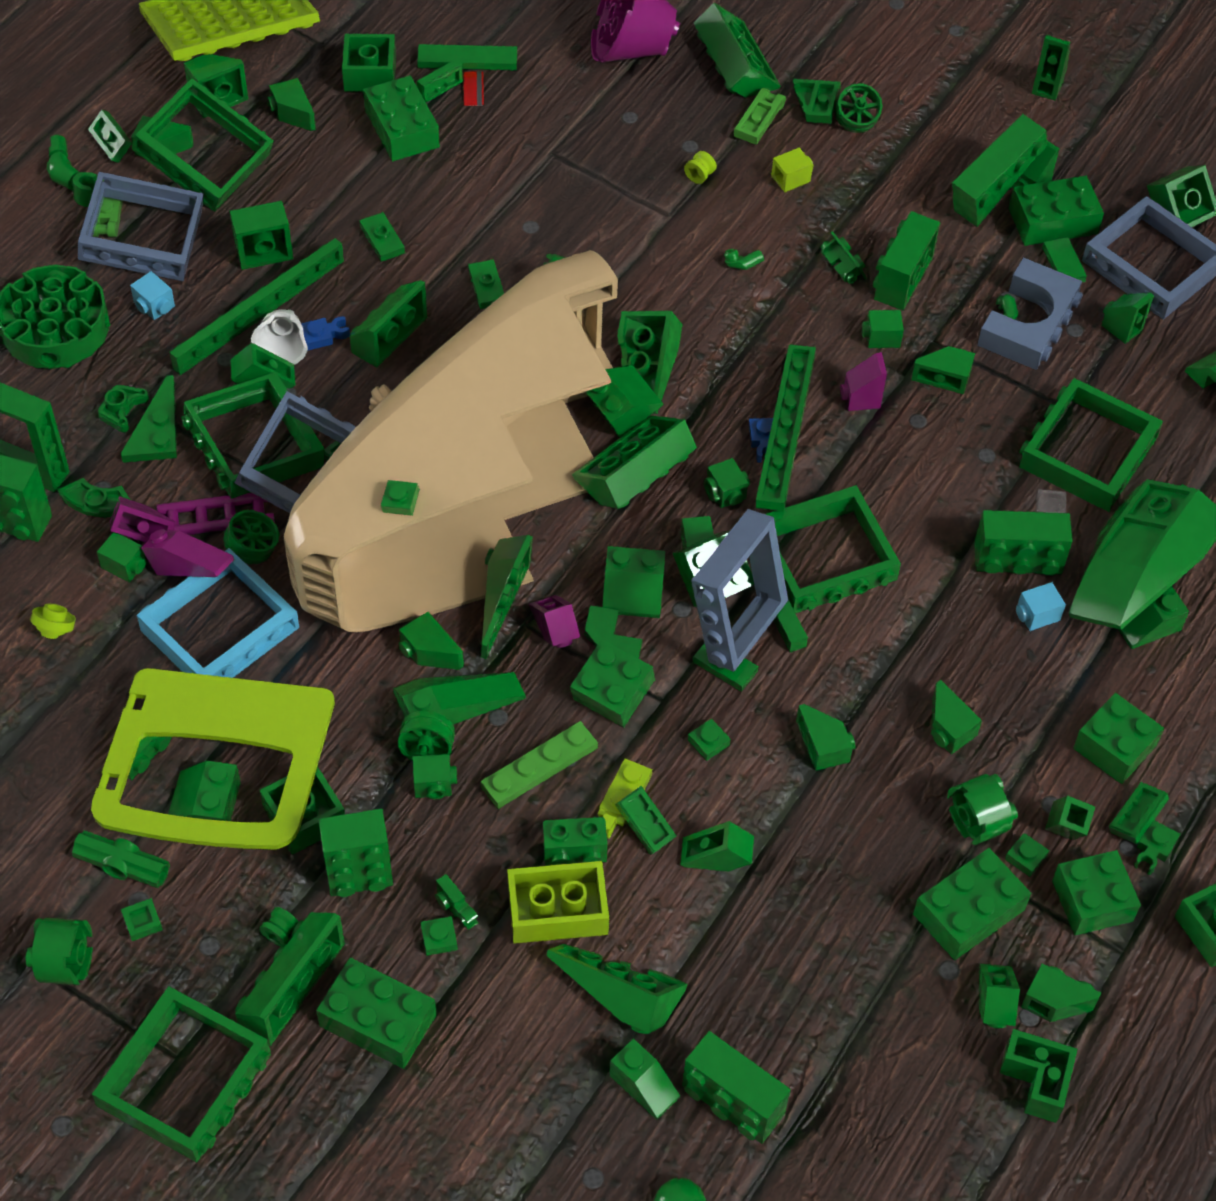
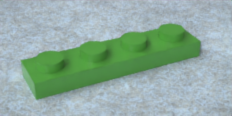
[480,721,598,809]

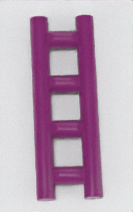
[157,493,275,535]

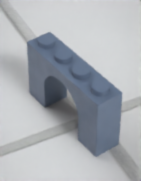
[977,257,1083,370]

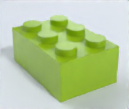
[507,861,609,944]

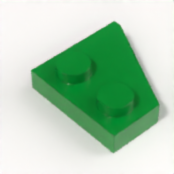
[793,79,841,124]

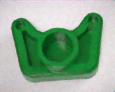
[98,385,149,433]

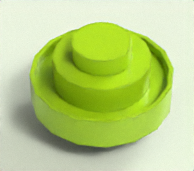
[30,604,76,639]

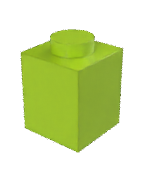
[771,148,813,192]

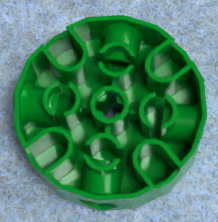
[0,264,110,369]

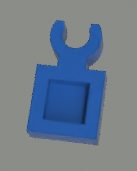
[301,316,350,351]
[748,418,773,463]

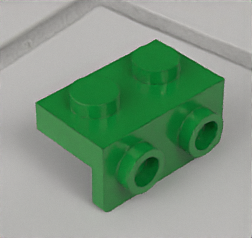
[543,817,608,866]

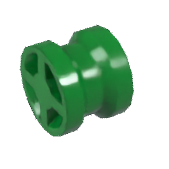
[259,907,299,947]

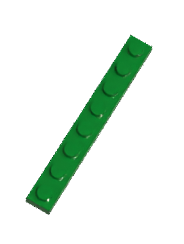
[170,238,344,375]
[756,344,816,511]

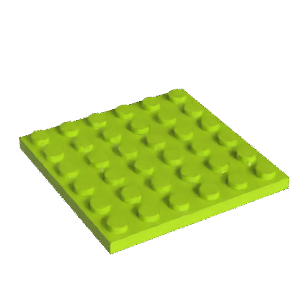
[138,0,320,61]

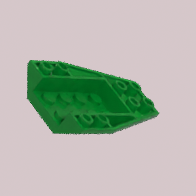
[1069,479,1216,630]

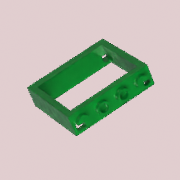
[131,78,274,212]
[181,372,325,499]
[1019,378,1163,512]
[0,382,70,493]
[765,485,901,613]
[92,986,271,1163]

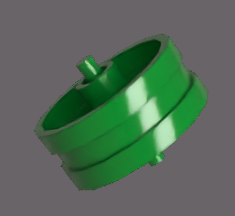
[835,83,883,133]
[223,510,280,564]
[398,710,455,761]

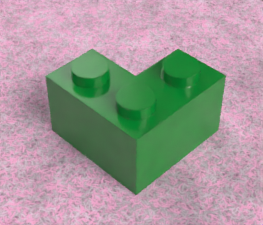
[999,1029,1078,1123]

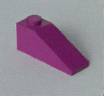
[141,529,235,577]

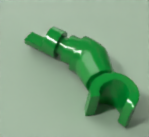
[47,135,97,207]

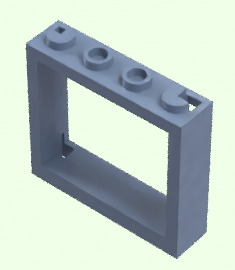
[78,172,203,281]
[1082,196,1216,320]
[235,391,356,513]
[691,509,788,672]

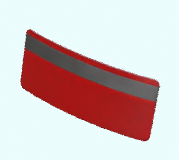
[464,71,484,106]

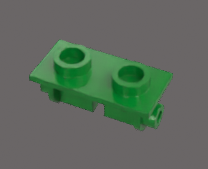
[821,231,867,284]

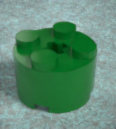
[947,774,1018,845]
[26,917,93,985]

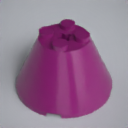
[591,0,680,62]

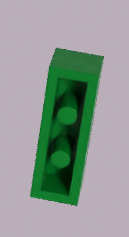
[773,600,808,652]

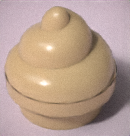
[369,384,392,411]

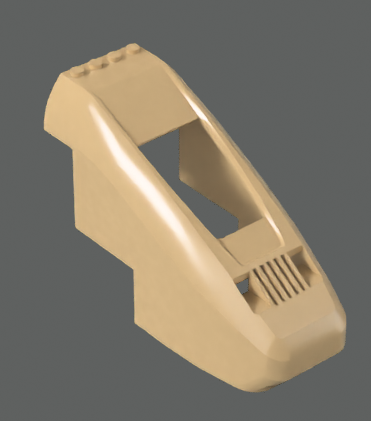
[284,250,618,632]

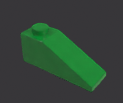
[1032,35,1070,101]

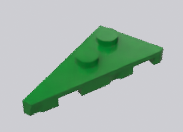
[121,375,177,463]

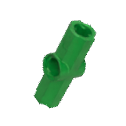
[72,830,170,888]

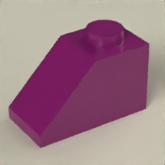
[840,352,887,411]
[110,496,176,543]
[529,595,580,648]

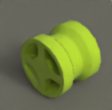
[684,151,717,184]

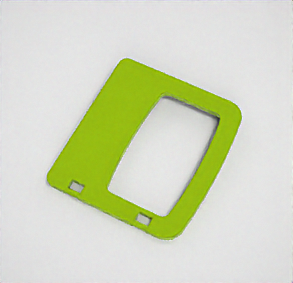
[91,668,335,850]

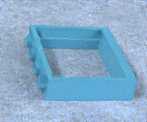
[137,548,299,678]

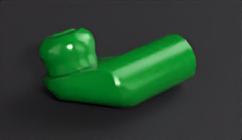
[724,249,764,270]
[996,294,1019,320]

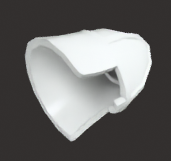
[251,309,308,365]

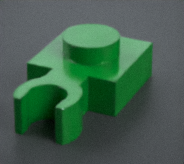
[1134,820,1180,875]
[435,874,478,930]

